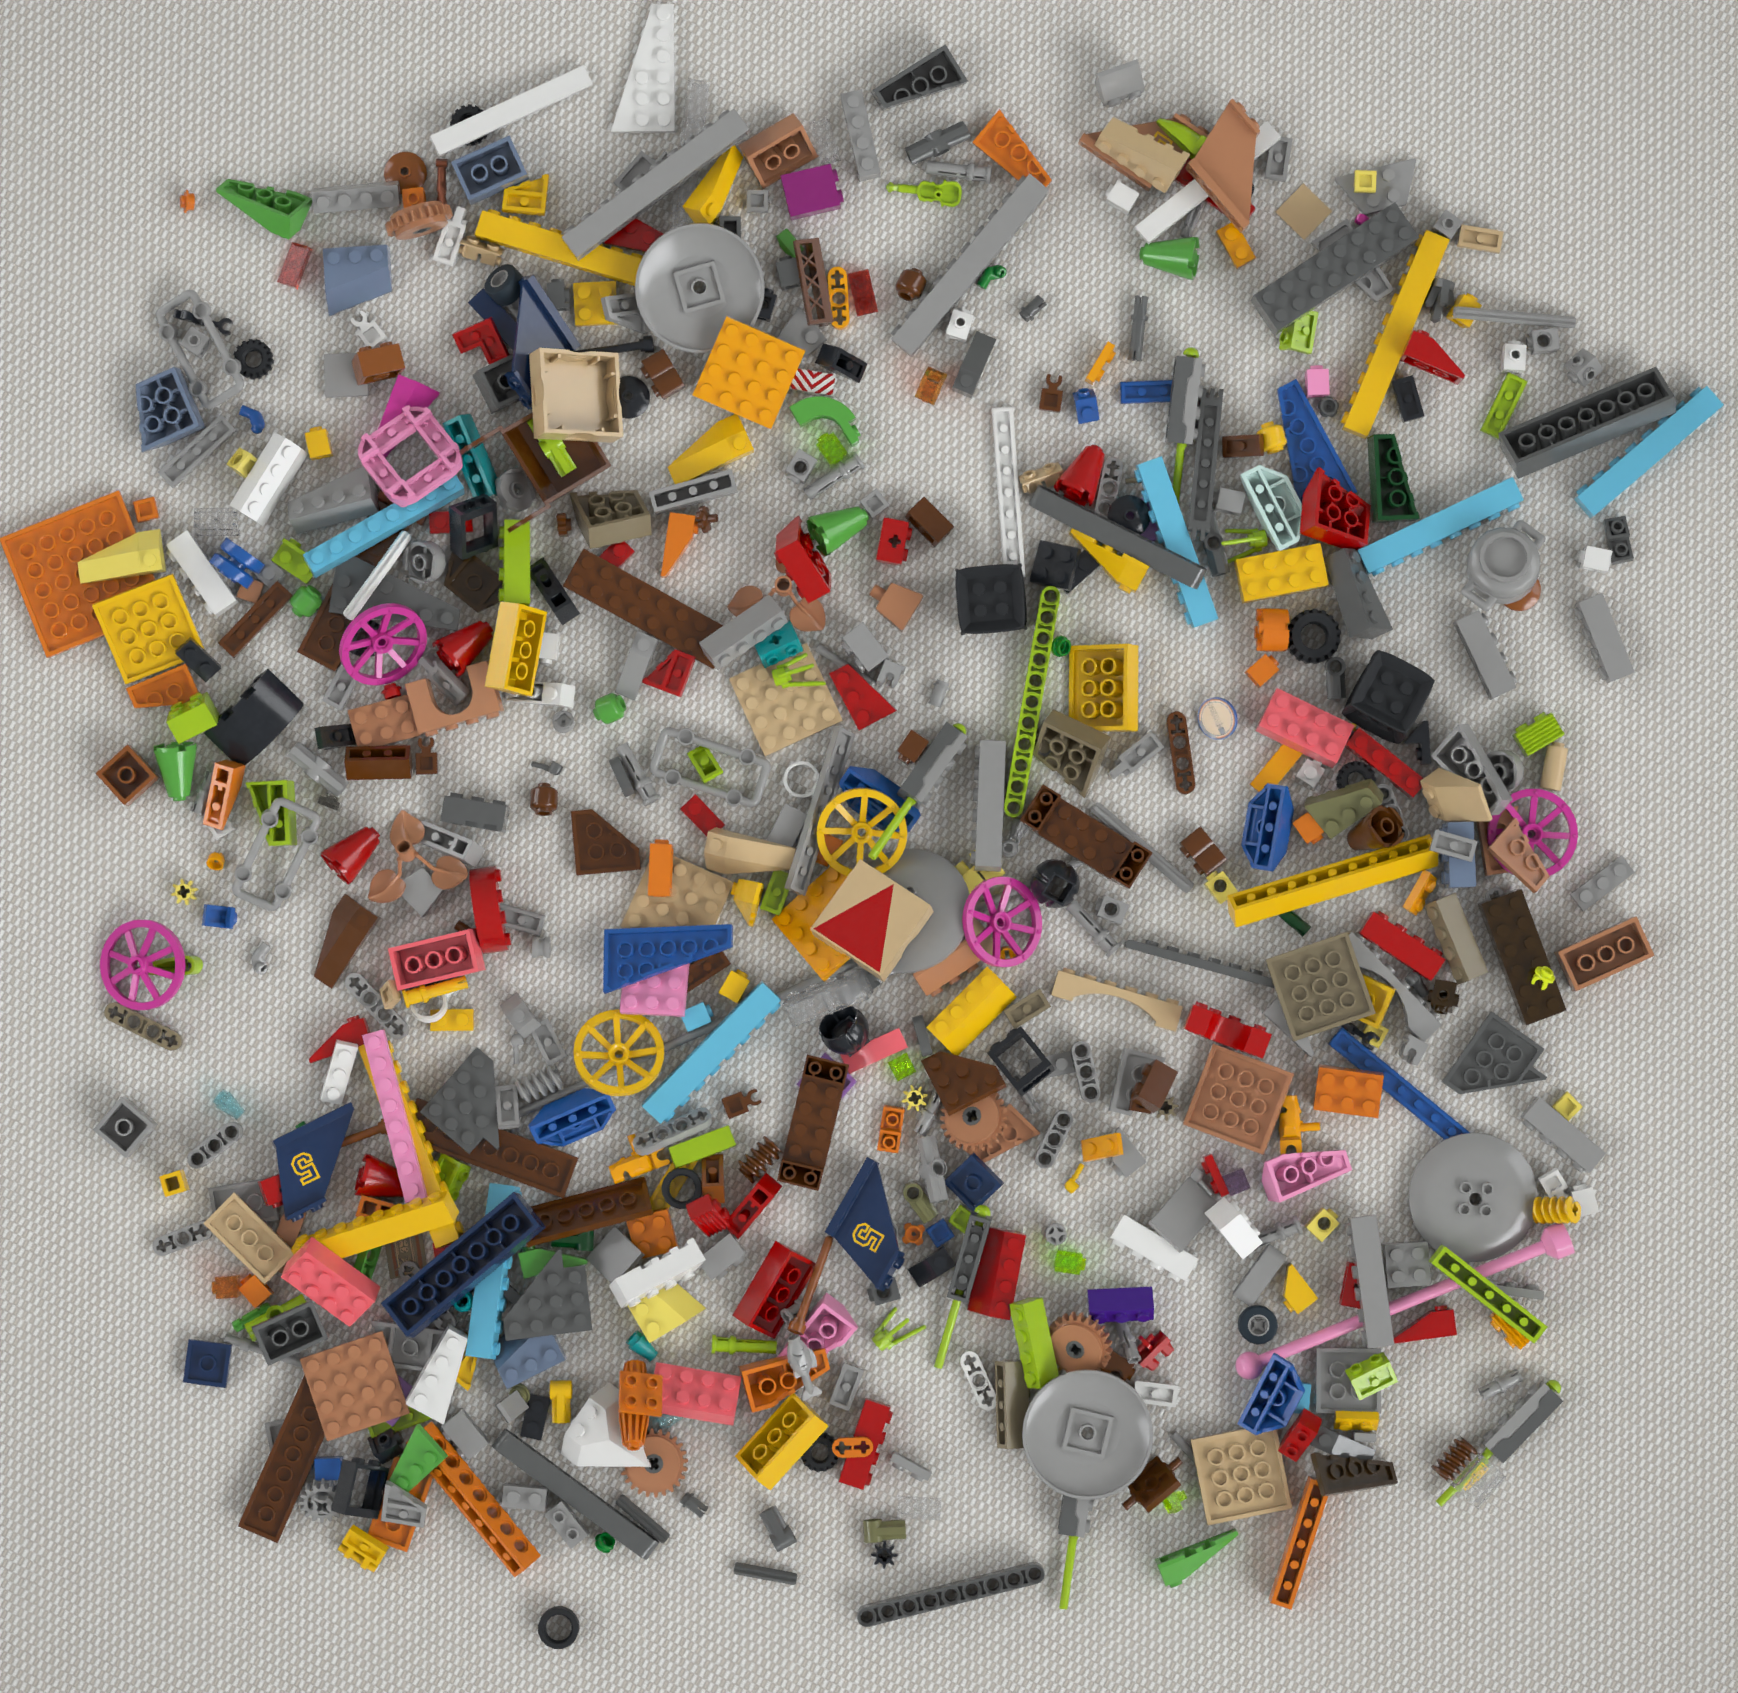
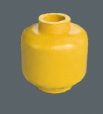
[1256,421,1287,455]

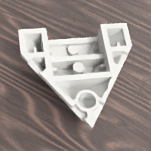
[561,1382,651,1467]

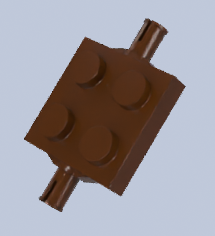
[1122,1456,1183,1513]

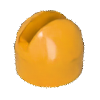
[206,852,225,870]
[1000,946,1016,960]

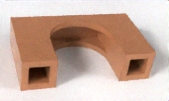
[405,661,504,737]

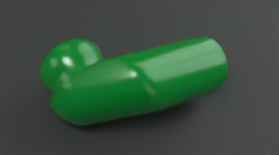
[976,265,1007,290]

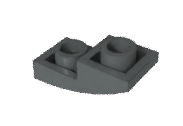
[1604,516,1634,565]

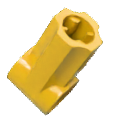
[550,1380,572,1423]

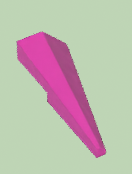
[378,374,440,458]

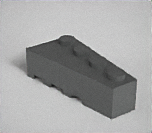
[871,44,968,111]
[1324,548,1393,639]

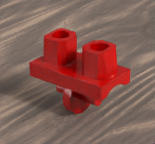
[1137,1330,1174,1371]

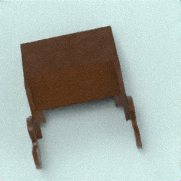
[459,413,612,533]

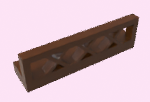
[793,238,834,327]

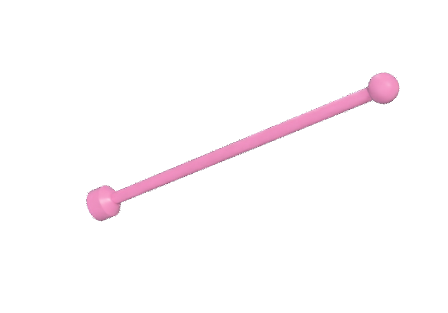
[1235,1223,1575,1380]

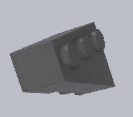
[440,792,510,833]

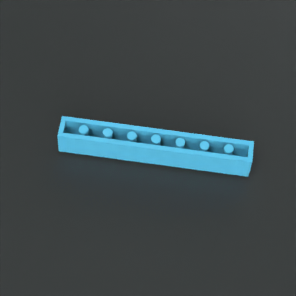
[1574,386,1724,519]
[1134,456,1218,628]
[303,475,465,578]
[1357,477,1524,577]
[642,980,781,1124]
[465,1183,522,1360]

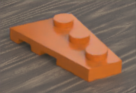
[126,663,199,708]

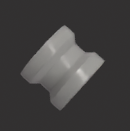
[532,936,551,958]
[1045,1223,1067,1245]

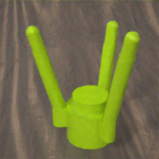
[1221,528,1268,564]
[772,653,826,688]
[871,1307,926,1351]

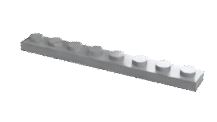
[784,726,855,896]

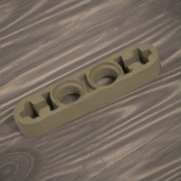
[104,1002,183,1051]

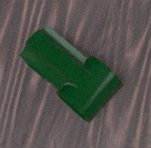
[551,1230,594,1251]

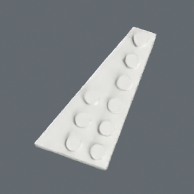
[611,4,675,133]

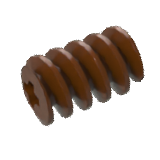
[738,1136,784,1184]
[1431,1436,1479,1483]

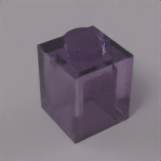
[1221,1167,1250,1196]

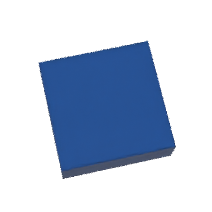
[925,1218,955,1248]

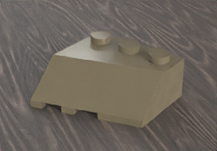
[570,490,652,549]
[1033,709,1111,798]

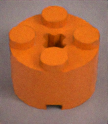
[1254,608,1289,652]

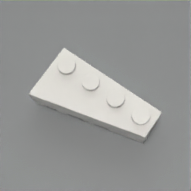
[609,1238,706,1308]
[406,1324,468,1425]

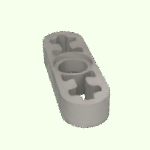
[153,1220,213,1256]

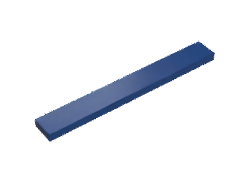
[1328,1027,1470,1139]

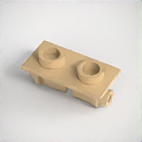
[458,236,505,267]
[1018,462,1063,494]

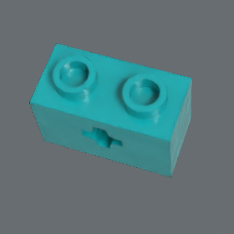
[754,620,804,668]

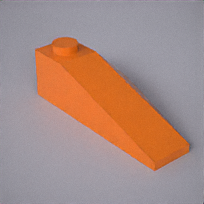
[738,1348,830,1413]

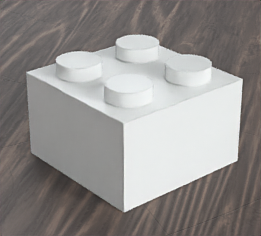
[1204,1197,1263,1259]

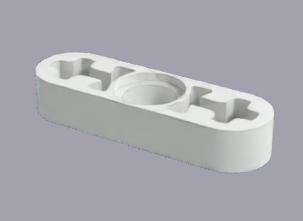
[960,1350,996,1410]

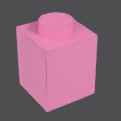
[1305,365,1330,398]

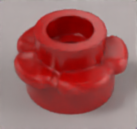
[381,683,402,700]

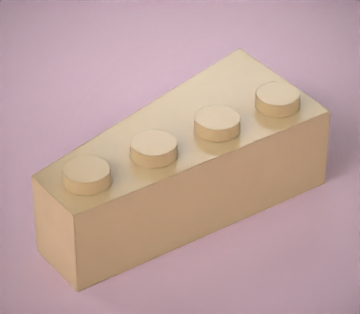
[1095,117,1190,193]

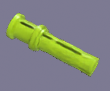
[711,1334,777,1355]

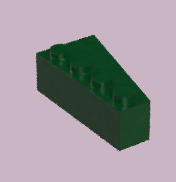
[1367,434,1420,523]

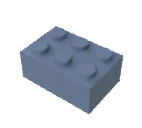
[451,135,529,205]
[1439,822,1476,889]

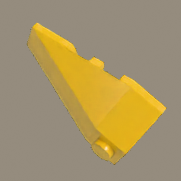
[682,145,743,225]
[667,414,754,484]
[1069,528,1149,594]
[731,879,764,927]

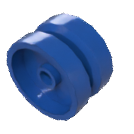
[209,537,265,589]

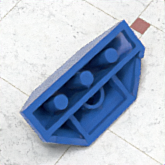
[839,766,921,832]
[1241,783,1294,872]
[528,1088,616,1147]
[1237,1353,1305,1435]

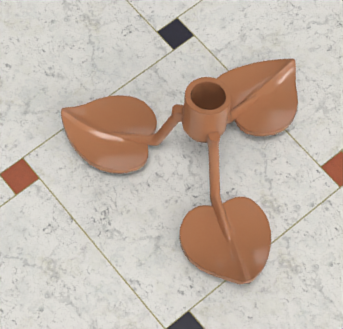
[727,560,826,632]
[368,810,468,903]

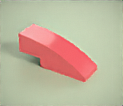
[840,1028,908,1074]

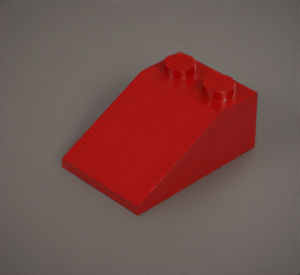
[1399,329,1465,385]

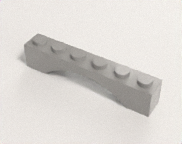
[1348,932,1442,1042]

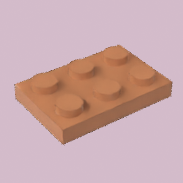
[347,694,422,746]

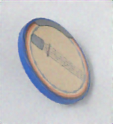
[1198,697,1238,740]

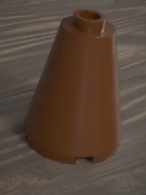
[1347,805,1404,851]

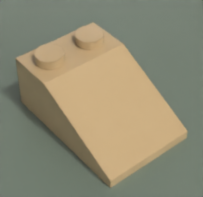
[1420,768,1492,821]

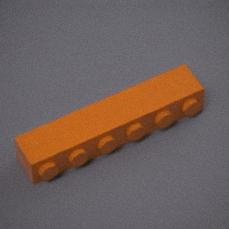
[1268,1476,1328,1610]

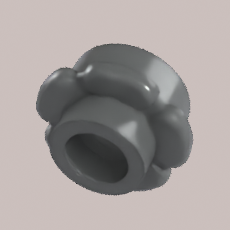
[1318,396,1339,417]

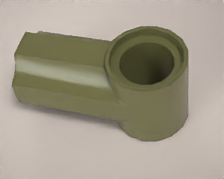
[903,1181,939,1224]
[863,1519,906,1543]

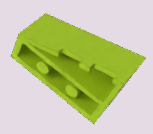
[245,780,297,847]

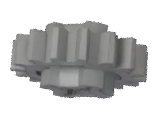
[299,1478,340,1523]

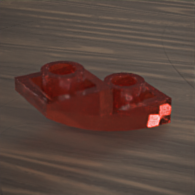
[847,269,878,317]

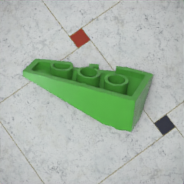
[216,179,312,239]
[1155,1528,1238,1588]

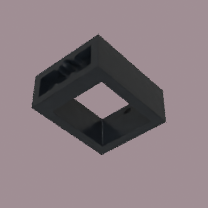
[449,493,498,560]
[987,1026,1055,1096]
[331,1457,389,1519]

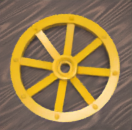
[816,788,907,876]
[573,1009,664,1096]

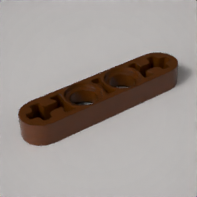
[1166,711,1195,795]

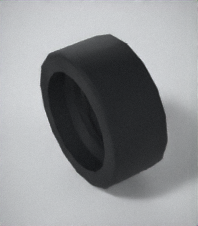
[661,1168,702,1209]
[538,1606,580,1649]

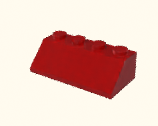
[967,1226,1026,1320]
[732,1241,816,1339]

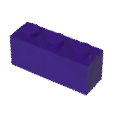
[1087,1287,1154,1324]

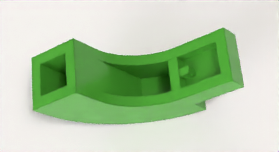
[789,396,861,447]

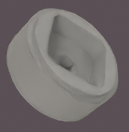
[552,711,575,733]

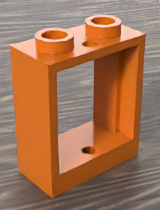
[648,839,674,897]

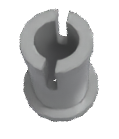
[928,679,950,708]

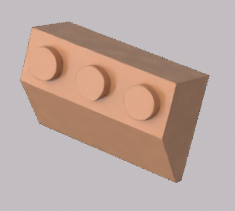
[738,113,818,189]
[913,939,981,997]

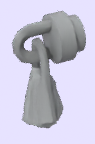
[1002,817,1029,858]

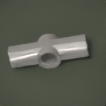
[287,742,349,797]
[917,1136,949,1204]

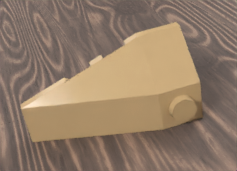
[704,827,797,874]

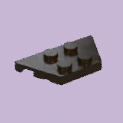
[444,552,503,613]

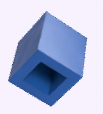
[314,1456,343,1481]

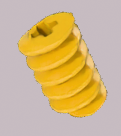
[1532,1196,1581,1224]

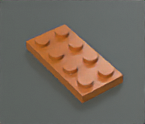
[368,1456,433,1552]

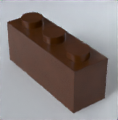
[344,745,413,780]

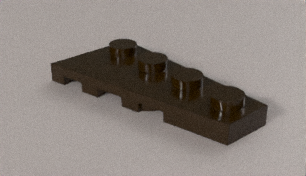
[1310,1452,1398,1497]

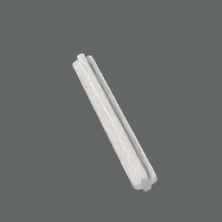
[343,531,411,620]

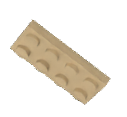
[203,1192,293,1284]

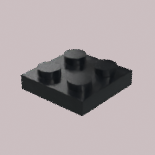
[1029,540,1081,591]

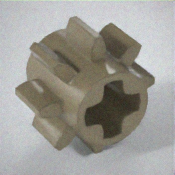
[1156,1096,1179,1121]

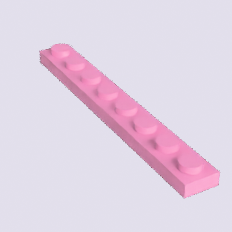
[362,1030,428,1203]

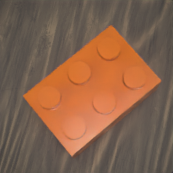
[1313,1064,1384,1118]

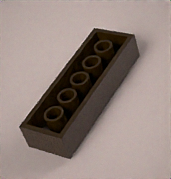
[1477,889,1567,1026]

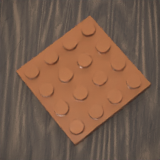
[1183,1044,1294,1155]
[300,1330,410,1441]

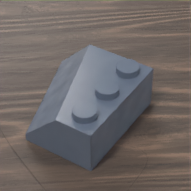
[323,245,392,317]
[135,367,206,452]
[494,1334,567,1389]

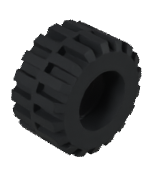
[1288,609,1341,664]

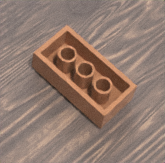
[1554,916,1655,991]

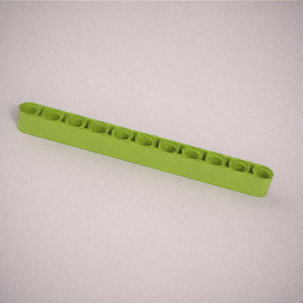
[1003,586,1060,818]

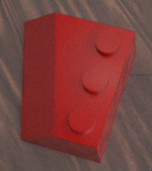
[1300,467,1371,550]
[774,516,831,604]

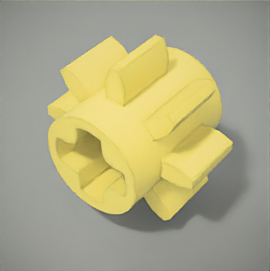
[171,879,199,905]
[902,1085,928,1111]

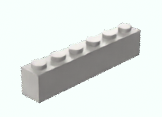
[971,740,1006,872]
[1345,1215,1394,1349]

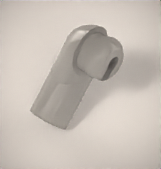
[251,942,271,975]

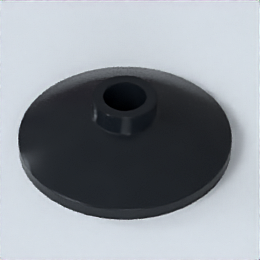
[619,376,650,419]
[1107,495,1150,535]

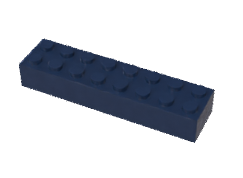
[381,1192,546,1338]

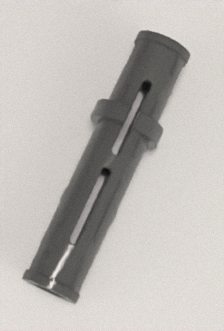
[1128,295,1149,361]

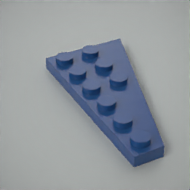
[603,924,733,994]

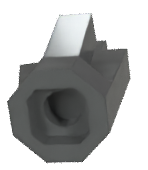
[1423,278,1455,323]

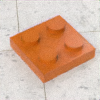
[626,1207,679,1259]

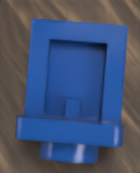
[1072,388,1100,424]
[202,904,237,929]

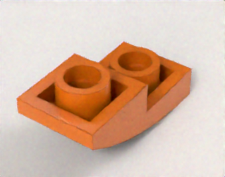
[877,1105,905,1153]

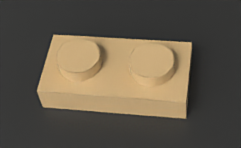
[1457,224,1504,254]

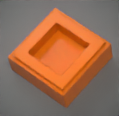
[133,496,160,523]

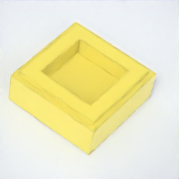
[1354,170,1377,193]
[1359,1024,1389,1049]
[1551,1091,1583,1121]

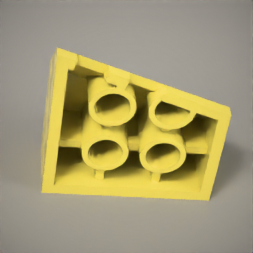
[628,1284,706,1343]

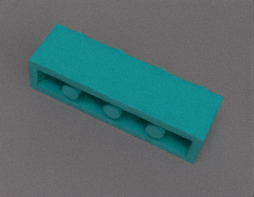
[442,414,497,498]

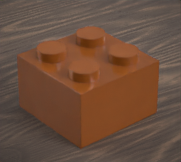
[351,342,405,386]
[95,744,160,806]

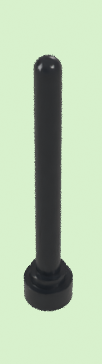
[573,335,654,353]

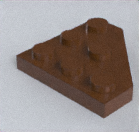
[571,809,641,876]
[921,1051,1007,1116]

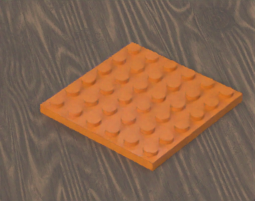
[0,490,156,658]

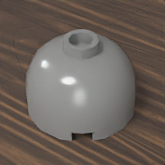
[403,540,446,584]
[1487,750,1524,791]

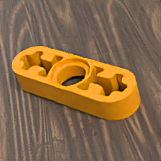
[828,267,850,330]

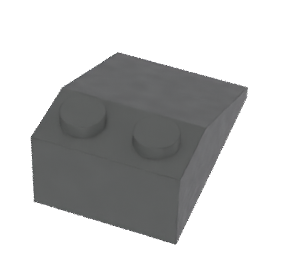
[472,354,520,414]

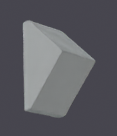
[495,1390,529,1423]

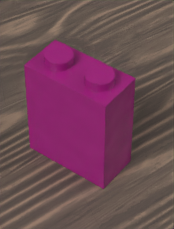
[781,163,844,221]

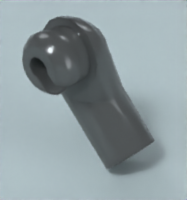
[1405,971,1429,998]

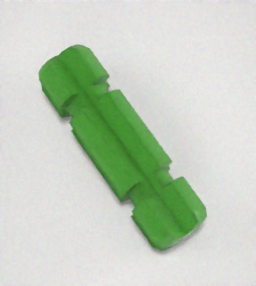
[232,1302,271,1332]

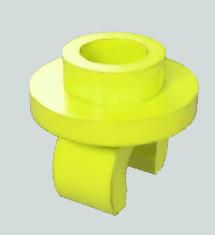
[1531,966,1555,990]

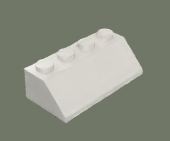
[230,432,308,526]

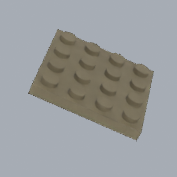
[1265,932,1376,1042]

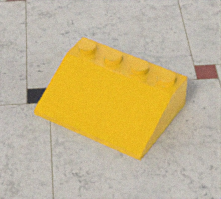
[1069,644,1139,732]

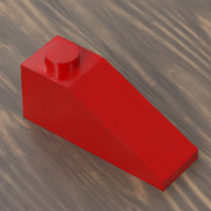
[309,1015,370,1063]
[726,1173,782,1239]
[1393,1305,1457,1344]

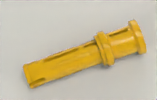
[402,975,468,1008]

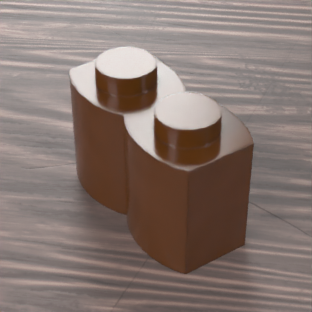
[640,349,685,400]
[1179,826,1227,877]

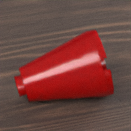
[1054,445,1105,506]
[432,621,493,677]
[321,826,380,885]
[354,1153,404,1197]

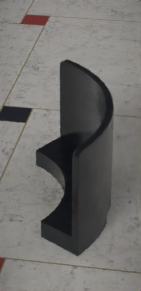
[204,669,304,765]

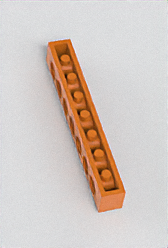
[406,1421,541,1577]

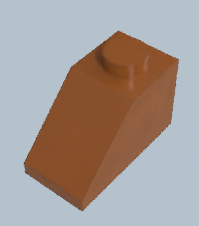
[702,1154,725,1204]

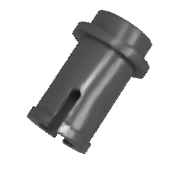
[1019,295,1047,322]
[680,1492,708,1518]

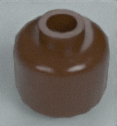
[895,268,927,301]
[530,783,558,816]

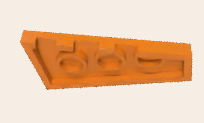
[972,109,1052,187]

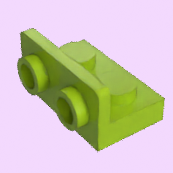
[1279,311,1319,355]
[271,538,313,585]
[437,1153,471,1201]
[1345,1352,1398,1401]

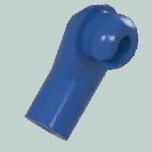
[239,405,265,434]

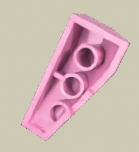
[1261,1150,1352,1202]
[777,1292,858,1357]

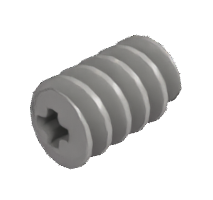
[515,1065,563,1103]

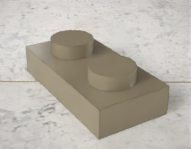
[1003,988,1051,1029]

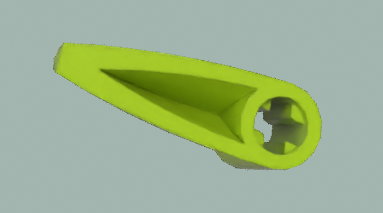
[1156,118,1207,159]
[138,955,203,976]

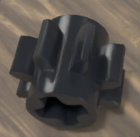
[871,1540,898,1569]

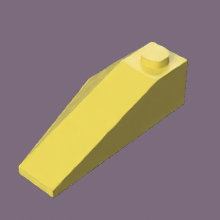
[77,529,166,584]

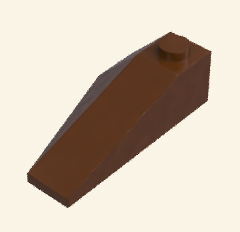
[314,894,380,989]

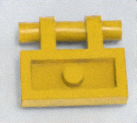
[337,1524,389,1573]

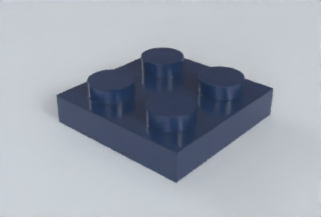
[945,1152,1004,1211]
[183,1339,233,1388]

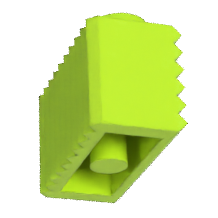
[1512,712,1565,757]

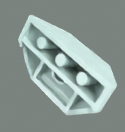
[1240,465,1302,551]

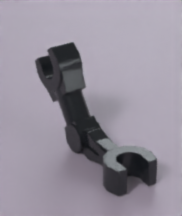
[173,309,233,336]
[1341,1023,1380,1050]

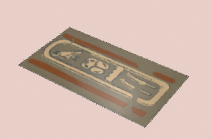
[385,1233,427,1279]

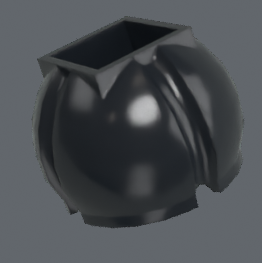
[1030,859,1080,908]
[819,1004,870,1057]

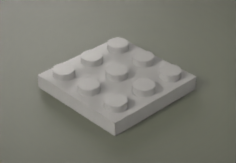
[1315,1347,1381,1414]

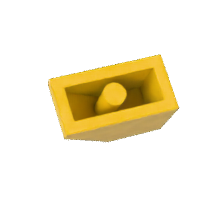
[1283,1263,1318,1314]

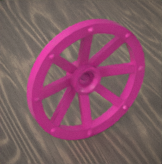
[339,603,427,685]
[1487,789,1578,876]
[962,877,1042,968]
[100,920,186,1010]

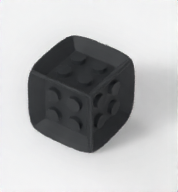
[955,563,1028,635]
[1342,650,1435,744]

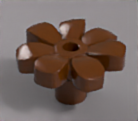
[696,506,718,533]

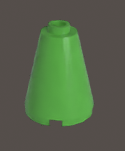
[1140,237,1200,280]
[806,506,869,557]
[153,741,197,801]

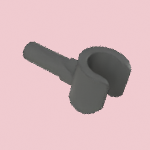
[531,761,563,775]

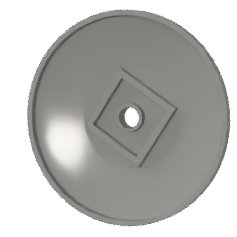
[635,223,765,353]
[868,849,970,973]
[1409,1133,1538,1262]
[1022,1369,1153,1500]

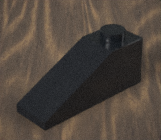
[530,557,580,625]

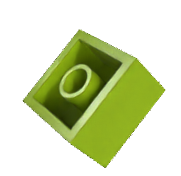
[166,692,219,744]

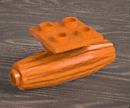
[618,1360,663,1451]

